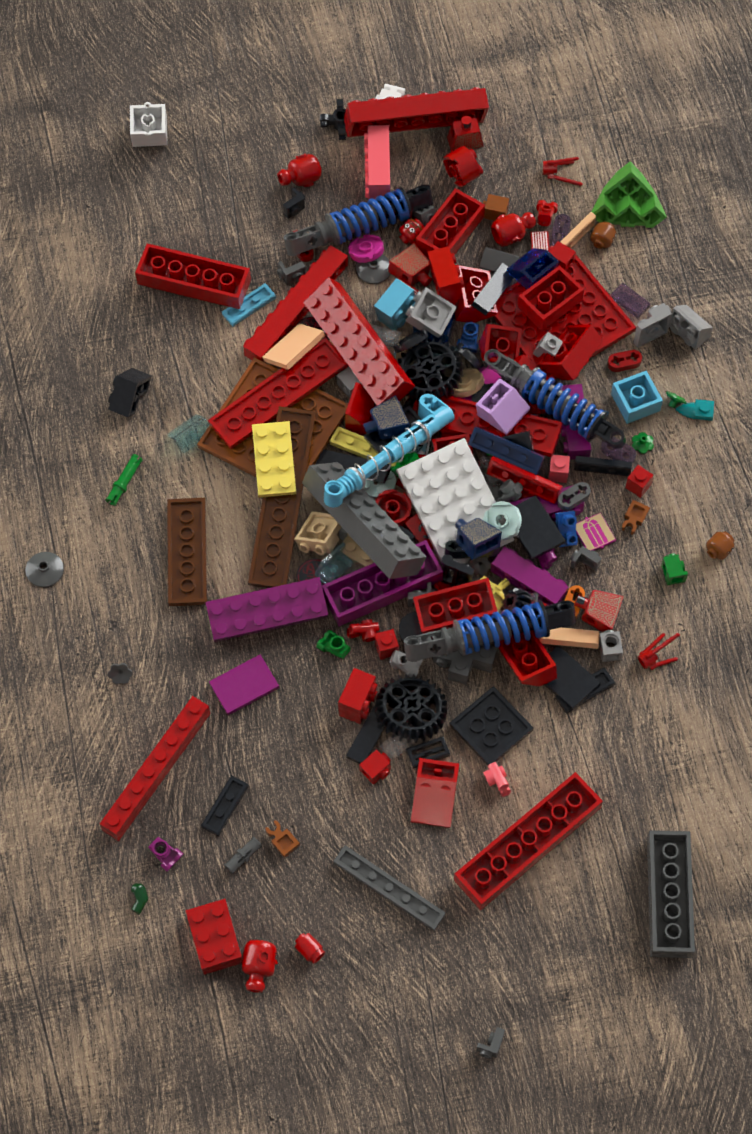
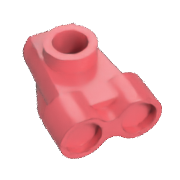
[483,762,511,797]

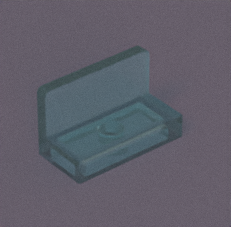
[167,414,209,453]
[314,542,353,584]

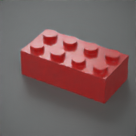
[416,188,485,257]
[413,578,498,639]

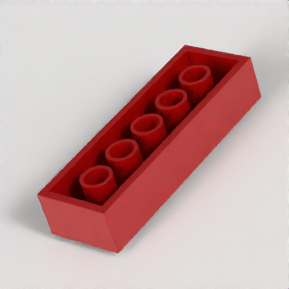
[135,243,251,309]

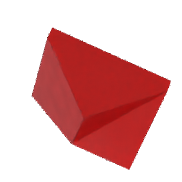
[478,324,522,362]

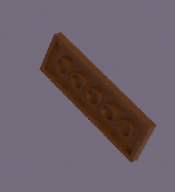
[167,497,207,606]

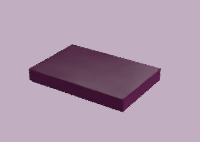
[209,654,279,715]

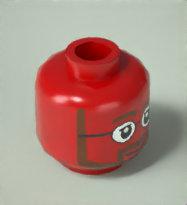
[399,218,424,245]

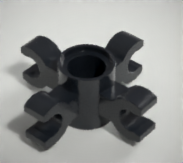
[320,99,346,140]

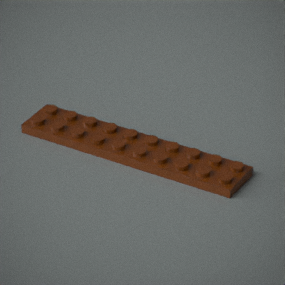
[248,406,316,588]

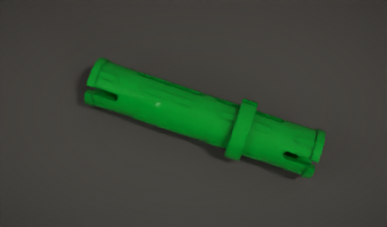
[105,454,143,506]

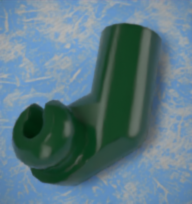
[131,883,148,915]

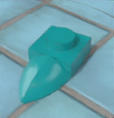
[676,399,714,421]

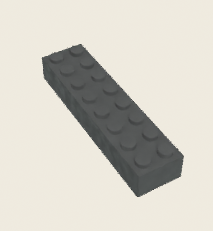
[302,462,426,579]

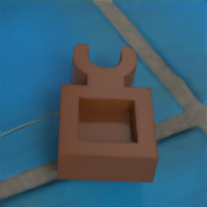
[622,500,650,535]
[265,820,300,858]

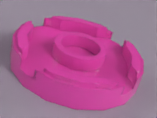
[348,234,384,263]

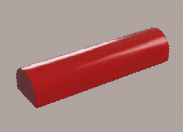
[486,456,563,504]

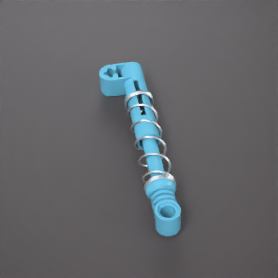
[324,394,455,508]

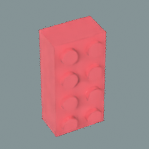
[364,125,390,199]

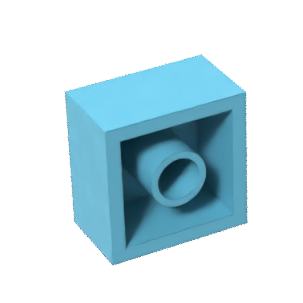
[374,278,415,331]
[611,370,663,424]

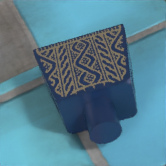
[363,395,410,440]
[455,518,502,560]

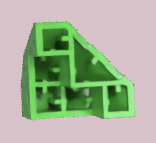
[591,161,667,228]

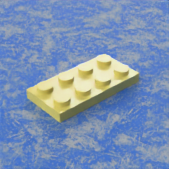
[252,421,296,498]

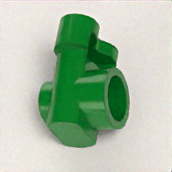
[316,630,351,659]

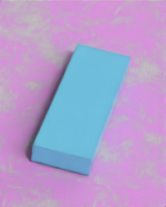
[222,283,276,327]

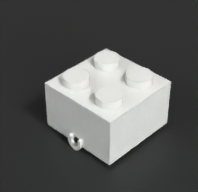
[130,102,167,147]

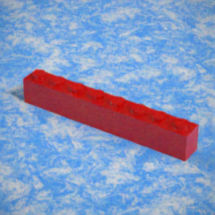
[243,245,348,363]
[100,696,211,841]

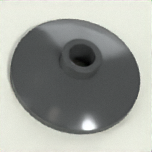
[356,254,390,284]
[25,552,64,587]

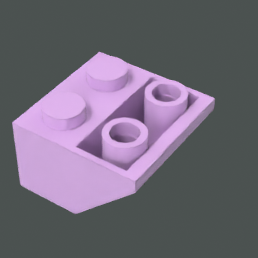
[476,378,530,435]

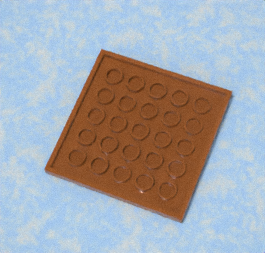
[197,357,348,478]

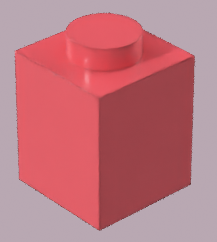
[548,455,570,483]

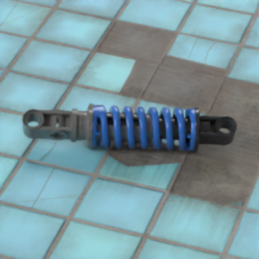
[283,184,434,256]
[484,349,626,449]
[404,600,576,662]

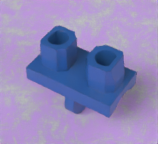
[555,510,578,547]

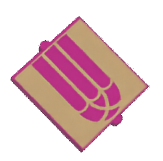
[576,513,616,551]

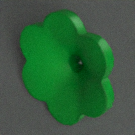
[666,391,687,408]
[632,432,654,454]

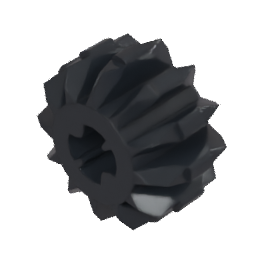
[500,588,533,612]

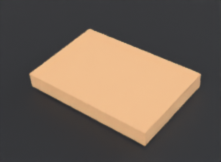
[262,323,325,370]

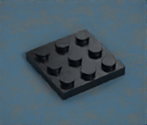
[449,686,533,766]

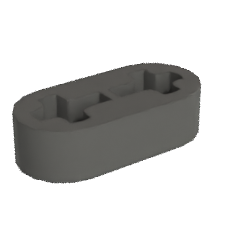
[557,482,591,511]

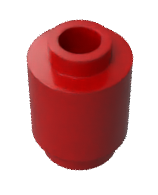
[295,933,325,964]

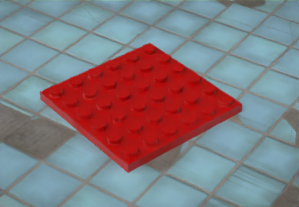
[492,255,636,380]

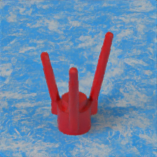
[543,157,583,186]
[637,633,680,670]

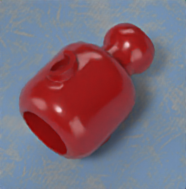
[277,153,322,187]
[491,212,536,247]
[242,940,278,993]

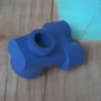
[457,322,479,353]

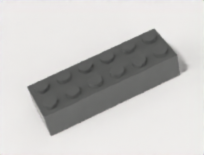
[647,830,695,958]

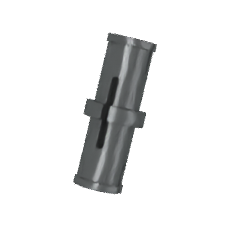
[224,837,262,874]

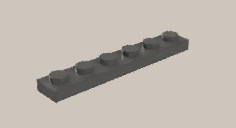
[333,845,446,931]

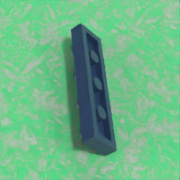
[468,426,545,475]

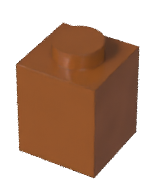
[483,194,509,221]

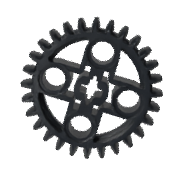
[398,338,464,403]
[375,674,448,743]

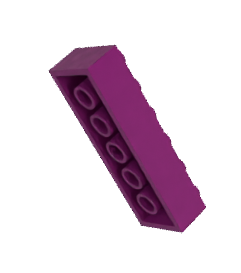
[322,540,443,627]
[205,577,328,642]

